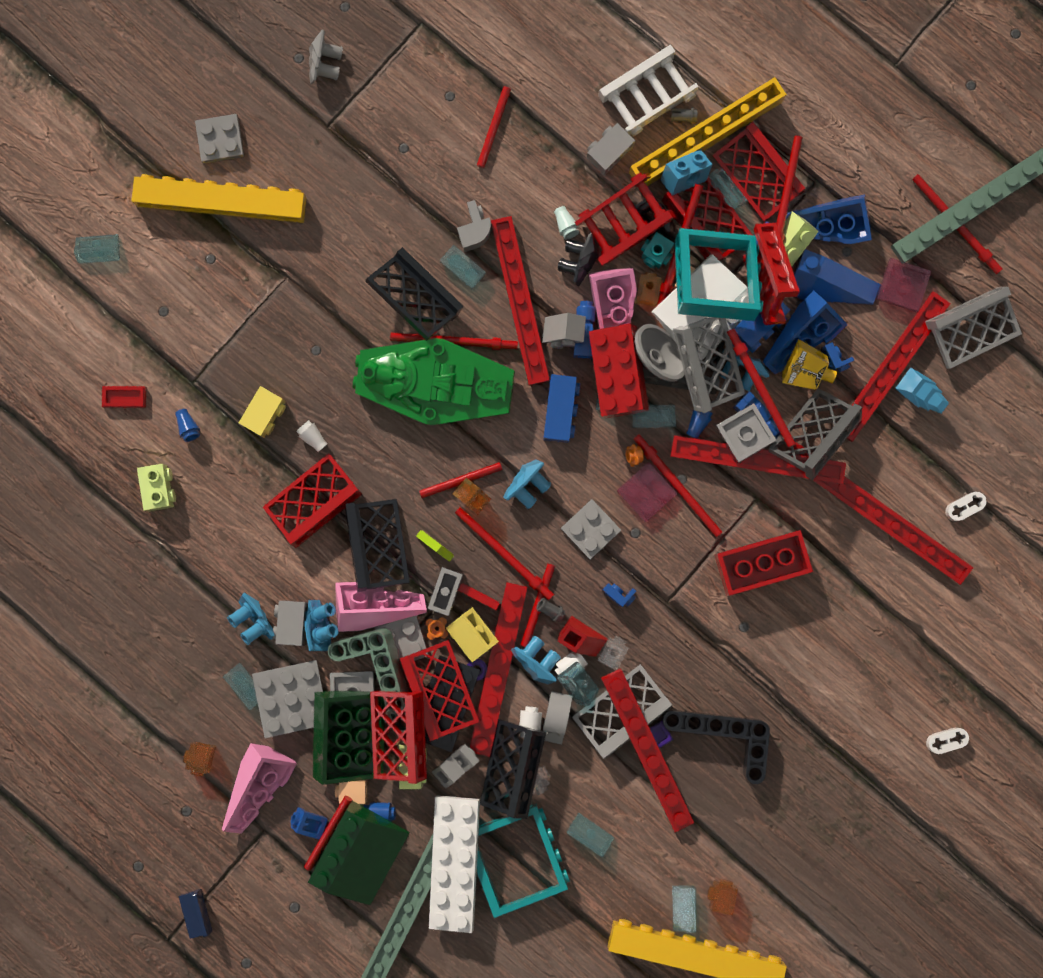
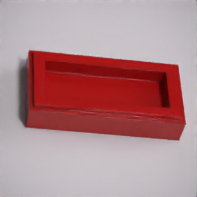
[102,386,147,408]
[458,583,500,610]

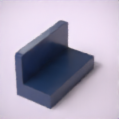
[178,889,213,939]

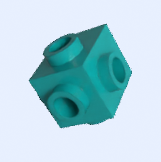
[641,232,675,269]

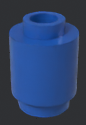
[364,802,396,822]

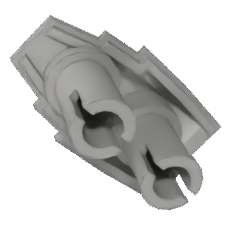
[309,29,343,84]

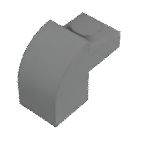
[457,200,491,252]
[542,691,572,745]
[432,744,479,789]

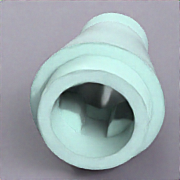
[554,206,580,239]

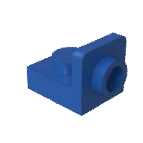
[821,342,855,373]
[602,583,636,607]
[291,807,328,839]

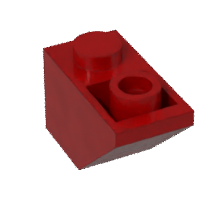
[557,615,608,657]

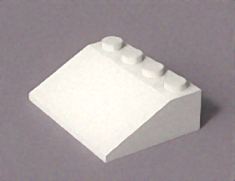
[652,255,749,360]

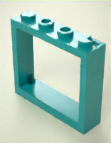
[675,228,763,321]
[477,803,570,918]

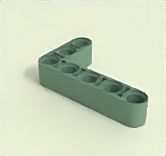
[328,628,409,732]

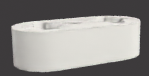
[945,492,986,521]
[926,728,969,754]

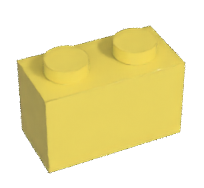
[239,386,286,438]
[446,607,499,662]

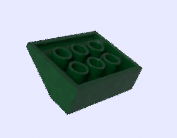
[313,691,385,785]
[308,800,410,905]

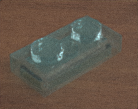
[708,168,748,209]
[440,245,486,289]
[632,405,676,428]
[223,663,258,710]

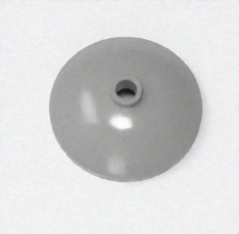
[635,324,685,381]

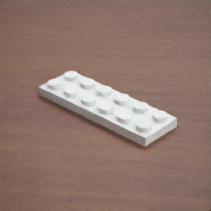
[429,795,480,933]

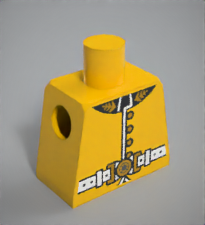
[782,339,837,390]

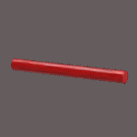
[477,86,511,168]
[419,462,502,498]
[521,563,555,647]
[304,796,352,871]

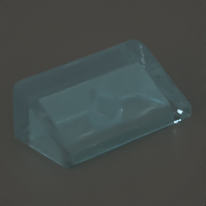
[74,234,120,263]
[557,662,599,706]
[566,812,614,858]
[672,885,696,933]

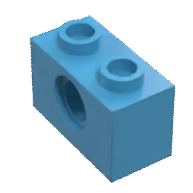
[661,149,713,195]

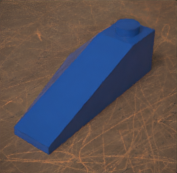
[786,194,872,244]
[794,249,881,305]
[763,291,848,375]

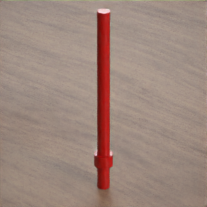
[776,135,803,242]
[912,174,1003,274]
[656,184,703,307]
[727,328,796,447]
[390,332,518,350]
[633,434,722,537]
[455,507,555,601]

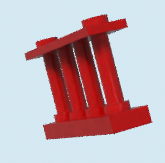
[575,172,677,265]
[743,223,799,325]

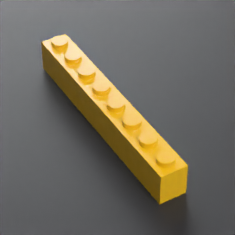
[629,77,787,186]
[131,174,307,223]
[608,919,787,978]

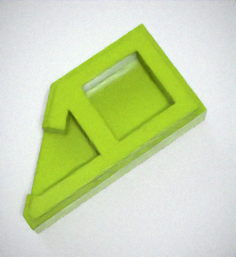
[416,530,454,562]

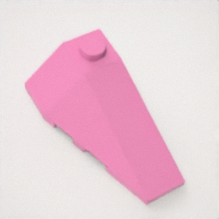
[588,268,637,329]
[335,582,427,632]
[222,743,297,834]

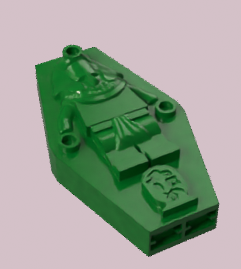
[352,338,515,425]

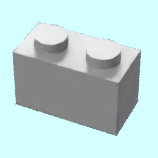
[587,123,635,176]
[543,313,586,349]
[428,567,463,616]
[273,601,308,646]

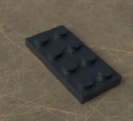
[425,655,481,752]

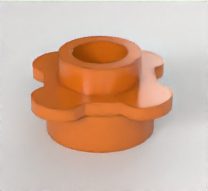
[625,444,643,467]
[426,617,448,640]

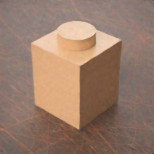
[335,780,368,804]

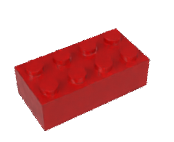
[589,323,649,418]
[714,530,813,596]

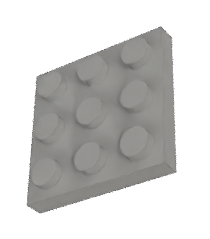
[252,660,323,738]

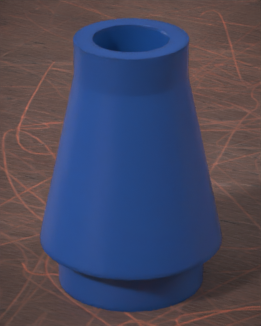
[175,409,200,442]
[686,410,713,439]

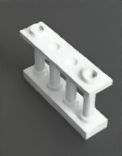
[599,45,699,136]

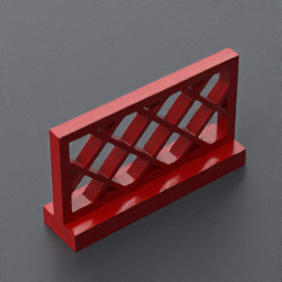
[712,122,805,222]
[662,175,752,261]
[263,453,362,548]
[400,640,479,741]
[370,691,427,784]

